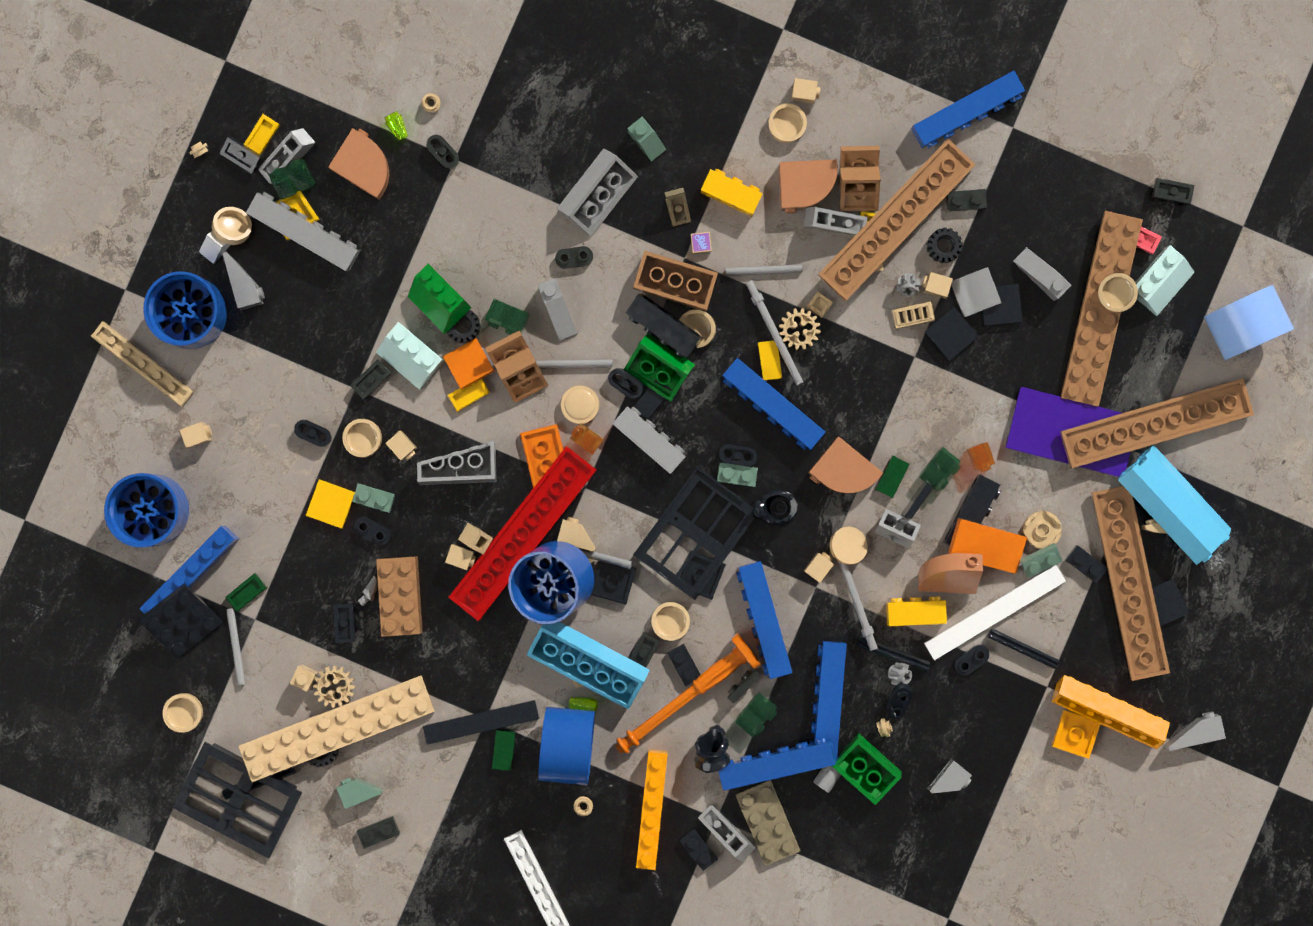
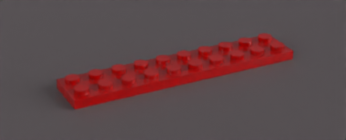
[448,446,597,621]

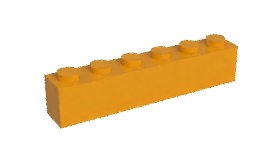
[1052,675,1170,750]
[636,749,668,870]

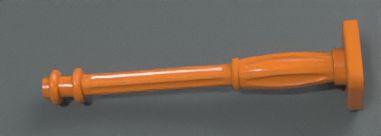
[615,633,761,754]

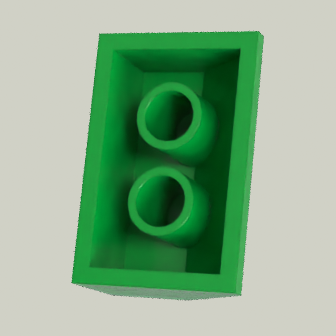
[408,263,472,334]
[624,333,695,402]
[832,733,902,805]

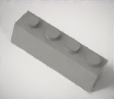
[612,406,685,474]

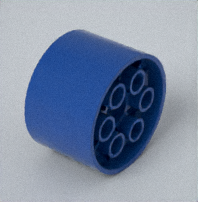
[143,272,227,349]
[104,473,189,547]
[508,541,594,624]
[538,707,595,786]

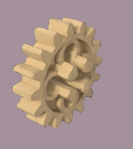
[779,308,820,350]
[313,665,356,708]

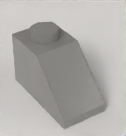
[927,759,972,793]

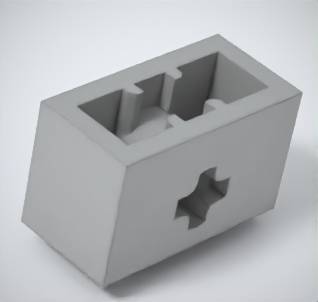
[874,509,921,549]

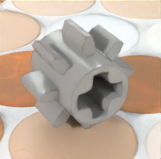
[896,273,920,297]
[888,662,912,686]

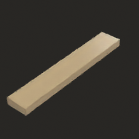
[91,321,194,407]

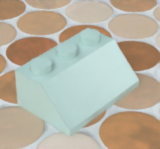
[1135,245,1194,316]
[376,322,444,390]

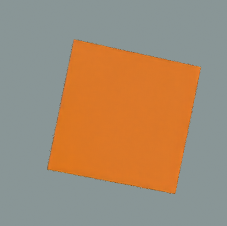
[443,338,495,390]

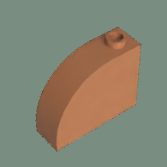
[328,128,389,200]
[779,159,838,214]
[808,436,883,493]
[918,553,983,594]

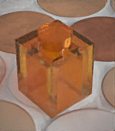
[570,423,604,455]
[967,442,995,472]

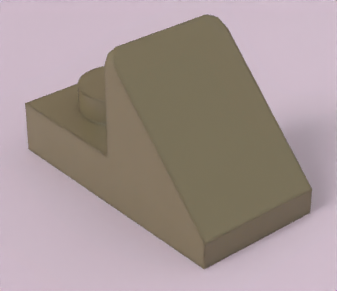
[665,188,691,226]

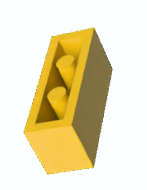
[700,169,763,217]
[886,596,947,626]

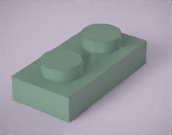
[717,462,758,487]
[352,483,395,513]
[1020,543,1062,578]

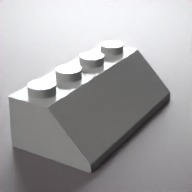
[557,149,638,236]

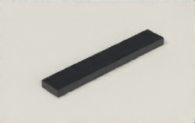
[423,700,539,745]

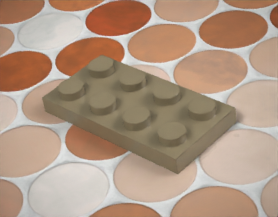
[735,780,800,866]

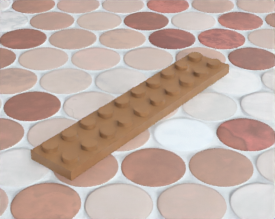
[818,139,976,301]
[1060,211,1143,407]
[1060,378,1254,469]
[1091,486,1170,681]

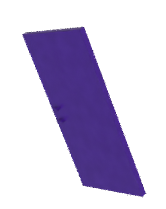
[1005,387,1131,477]

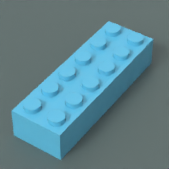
[527,622,650,710]

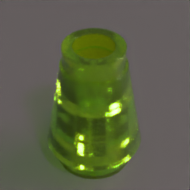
[384,111,409,141]
[569,697,598,714]

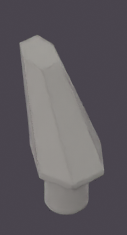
[358,576,378,606]

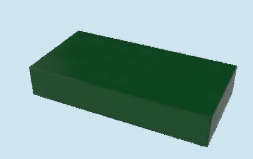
[875,455,910,498]
[225,573,268,612]
[492,730,516,771]

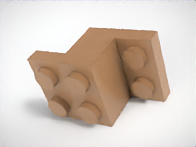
[839,146,881,211]
[485,331,549,403]

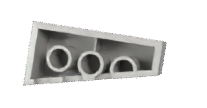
[417,441,497,485]

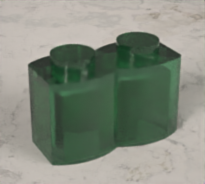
[269,159,315,199]
[485,299,530,335]
[918,447,961,491]
[734,691,777,737]

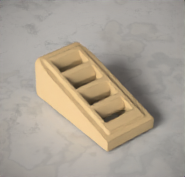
[892,302,935,329]

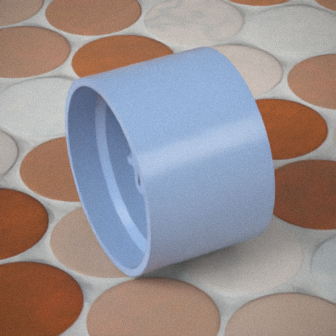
[1204,285,1294,361]

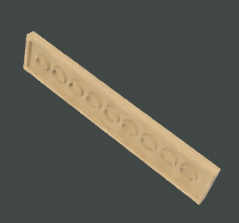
[239,676,435,782]

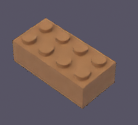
[633,250,718,312]
[376,556,423,637]

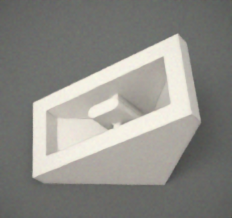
[199,231,230,264]

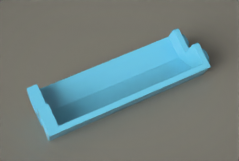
[1118,445,1231,565]

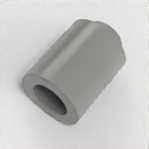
[813,766,841,793]

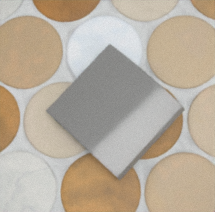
[951,267,1001,318]

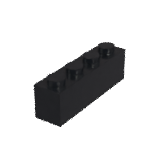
[626,293,703,358]
[943,474,1001,546]

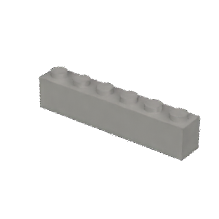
[246,192,360,271]

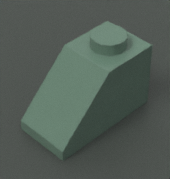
[627,116,666,162]
[336,777,383,809]

